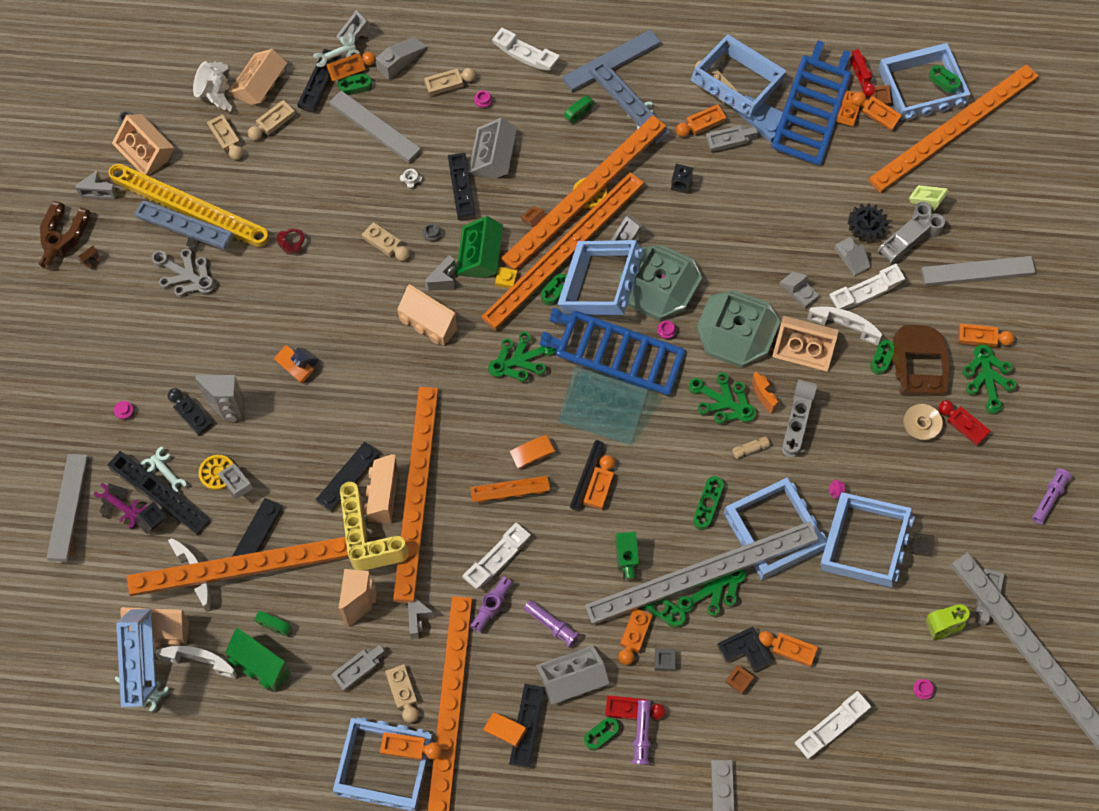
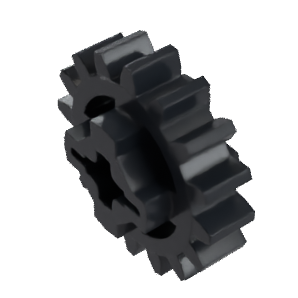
[847,203,889,242]

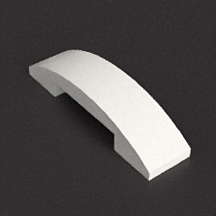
[492,28,560,70]
[829,264,905,310]
[807,307,882,346]
[462,523,531,590]
[168,538,211,612]
[155,646,237,679]
[794,691,871,759]

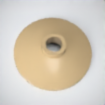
[903,404,943,440]

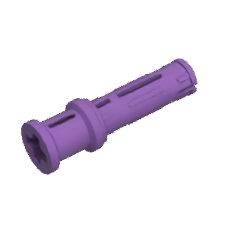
[1031,468,1072,524]
[524,600,580,648]
[631,700,651,765]

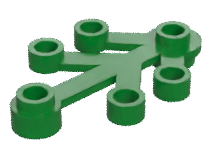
[488,331,557,383]
[962,344,1016,415]
[688,372,756,425]
[677,569,745,617]

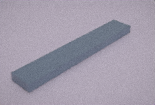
[563,29,660,92]
[589,60,670,144]
[134,200,235,251]

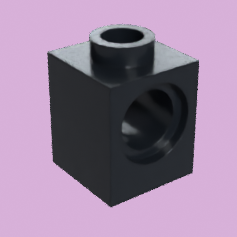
[671,164,694,194]
[134,502,166,534]

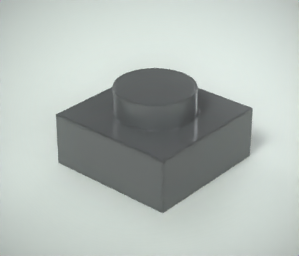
[654,649,675,671]

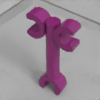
[94,483,147,529]

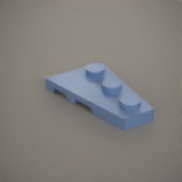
[733,95,794,143]

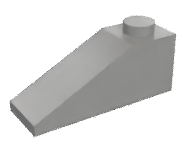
[375,36,427,80]

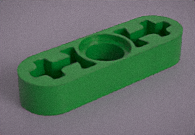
[693,476,724,530]
[642,599,685,629]

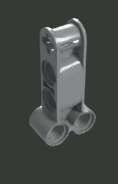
[877,202,945,264]
[782,379,817,457]

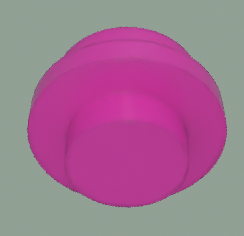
[474,90,492,108]
[657,320,676,339]
[114,401,133,420]
[829,479,845,499]
[913,679,934,700]

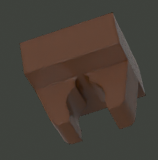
[76,246,101,269]

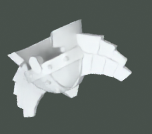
[193,61,232,111]

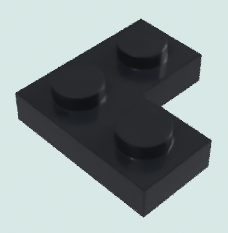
[717,626,773,672]

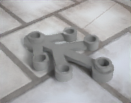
[152,249,215,298]

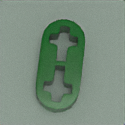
[929,65,961,93]
[338,74,372,95]
[564,95,595,123]
[541,274,567,306]
[870,340,894,375]
[254,611,292,637]
[584,718,619,751]

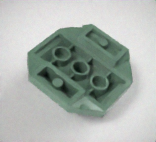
[619,245,702,321]
[696,290,781,368]

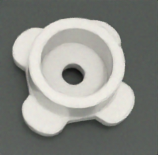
[400,169,422,188]

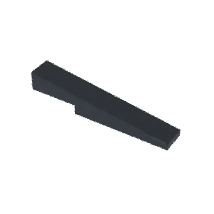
[107,451,210,535]

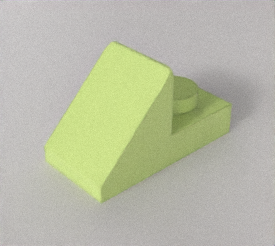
[909,185,949,214]

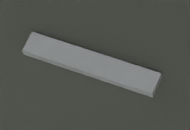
[329,91,421,163]
[921,256,1035,286]
[46,454,88,562]

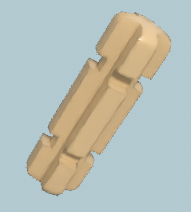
[732,437,770,459]

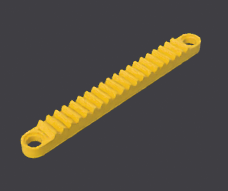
[109,164,269,247]

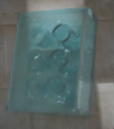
[558,366,650,445]

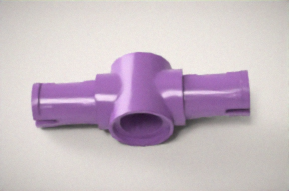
[470,576,513,633]

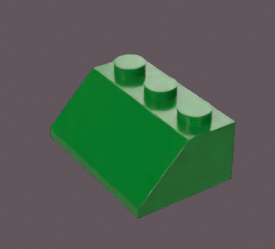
[456,216,503,278]
[225,627,290,692]

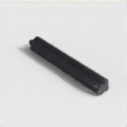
[570,440,604,511]

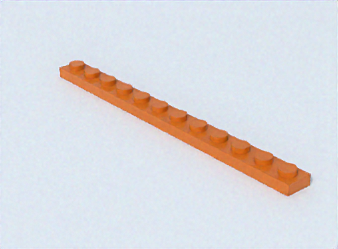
[869,64,1039,193]
[501,115,666,270]
[482,172,644,331]
[393,387,438,603]
[126,537,368,597]
[428,596,472,811]

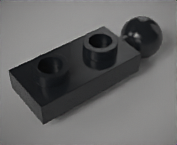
[167,388,213,436]

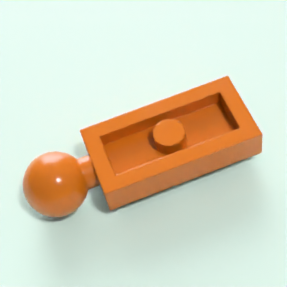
[327,52,376,82]
[852,92,902,131]
[676,104,727,137]
[958,323,1014,347]
[583,455,615,510]
[618,609,652,665]
[758,631,818,667]
[380,732,442,761]

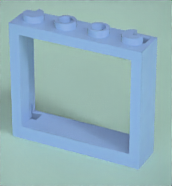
[690,34,786,118]
[878,43,970,121]
[558,240,644,315]
[724,478,827,580]
[821,492,915,588]
[116,608,156,707]
[333,717,433,811]

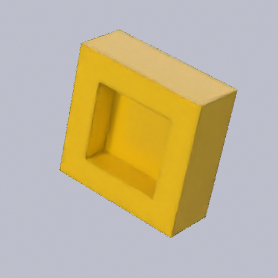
[495,267,517,289]

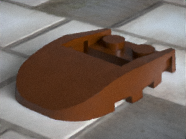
[892,324,950,396]

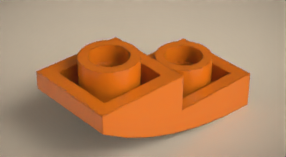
[836,91,860,126]
[274,345,314,383]
[752,372,778,414]
[510,434,556,469]
[483,712,527,748]

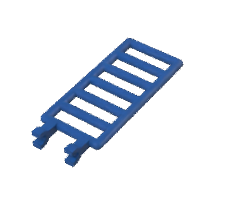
[771,40,852,165]
[539,308,686,395]

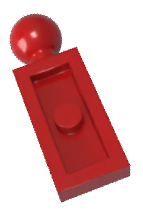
[850,49,877,98]
[938,400,991,446]
[605,695,665,721]

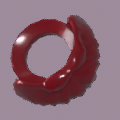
[276,228,305,254]

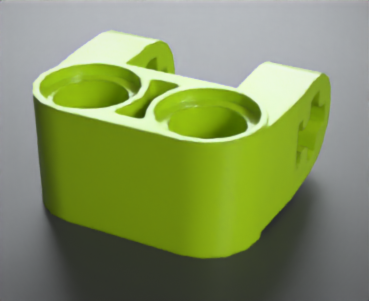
[926,604,970,641]

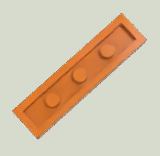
[470,476,550,503]

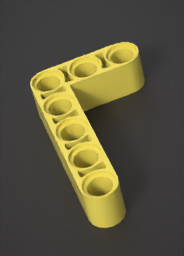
[340,482,409,571]

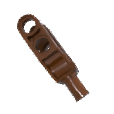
[38,201,90,269]

